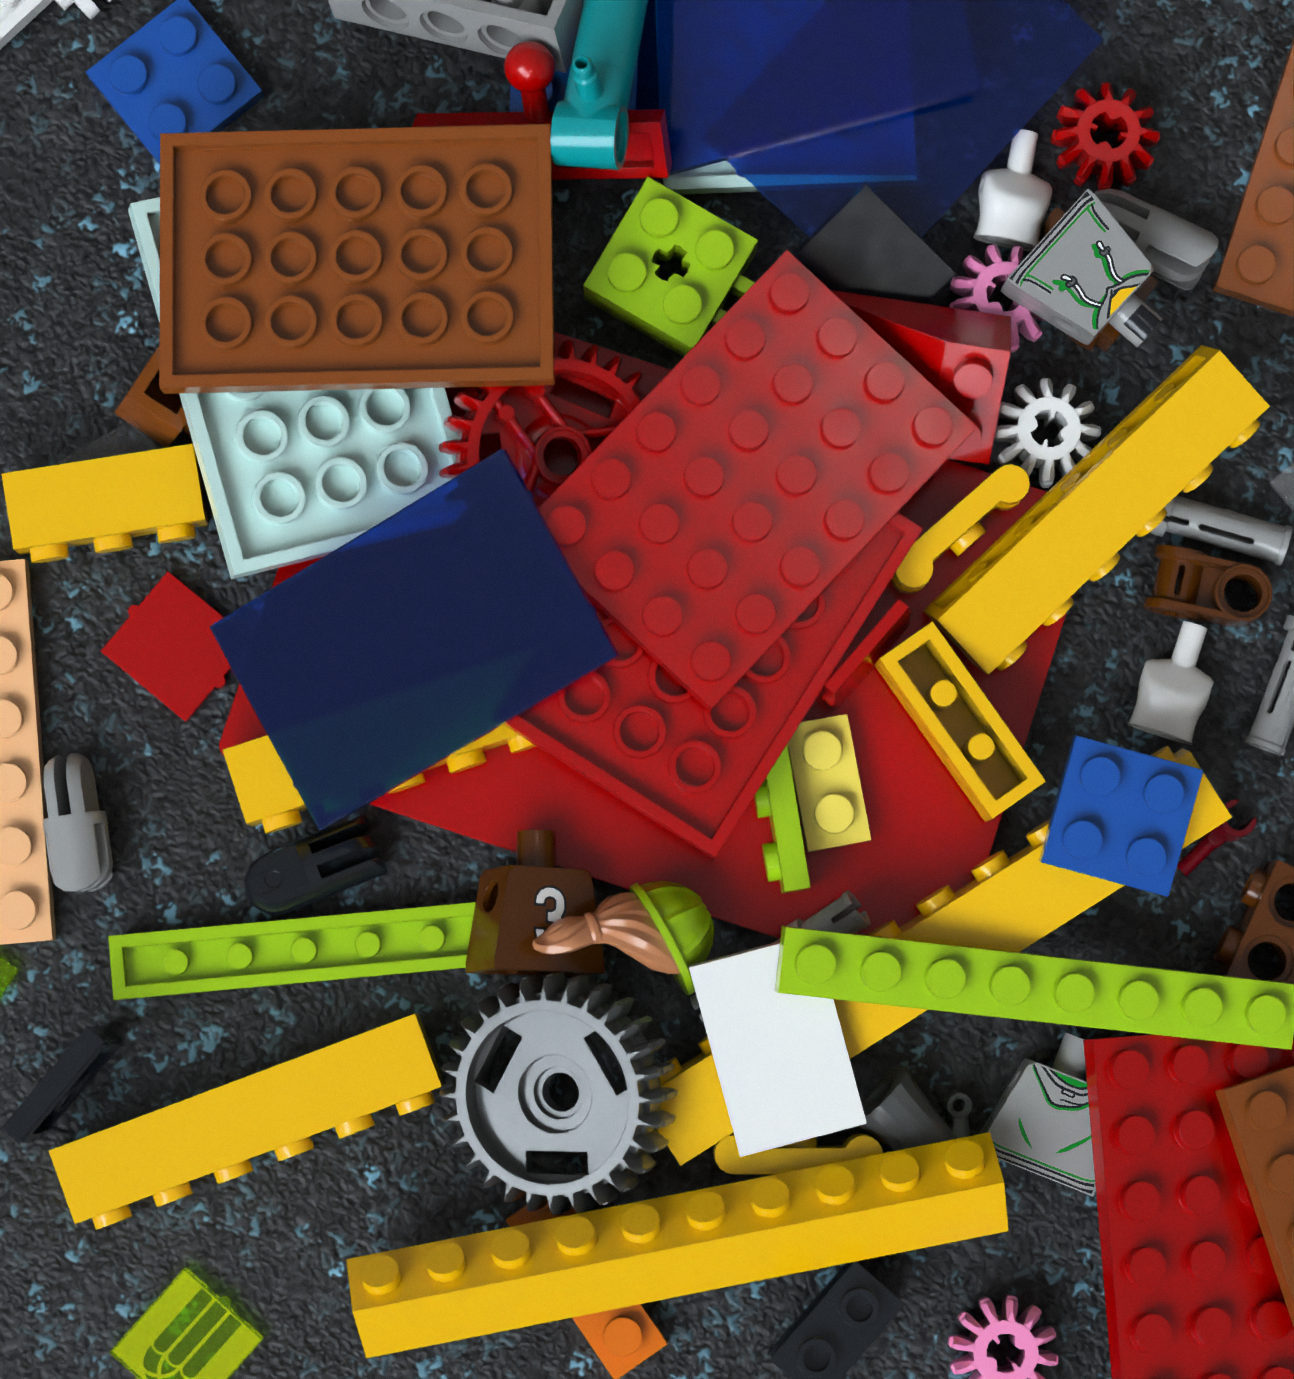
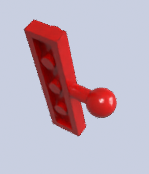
[412,41,672,180]

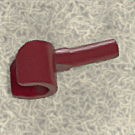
[1177,799,1257,877]

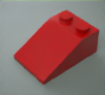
[831,290,1011,464]

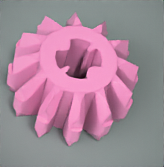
[949,244,1045,353]
[947,1294,1058,1379]

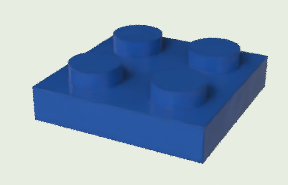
[85,0,264,165]
[1039,735,1204,897]

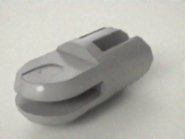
[1094,189,1219,290]
[42,753,113,892]

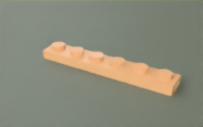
[0,559,56,945]

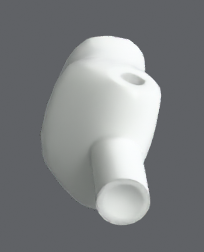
[973,129,1052,251]
[1128,621,1214,745]

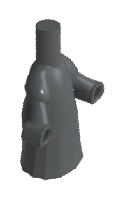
[859,1066,972,1151]

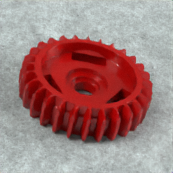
[439,339,649,577]

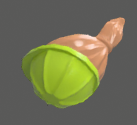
[532,881,714,995]

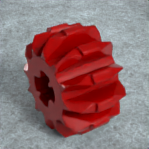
[1050,82,1160,190]

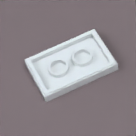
[689,941,867,1157]

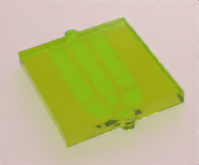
[109,1267,265,1379]

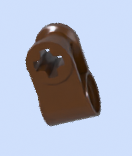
[1143,545,1272,628]

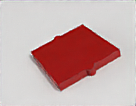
[101,571,253,723]
[822,599,913,709]

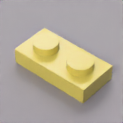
[787,714,871,853]

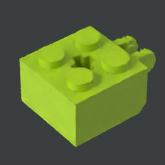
[583,177,758,357]

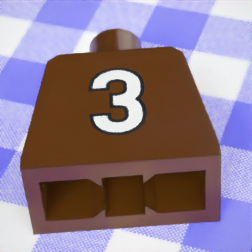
[466,830,605,978]

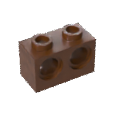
[1213,859,1294,983]

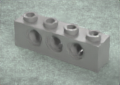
[328,0,583,73]

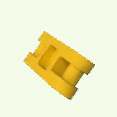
[891,464,1030,594]
[713,1133,883,1174]

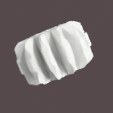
[994,378,1101,488]

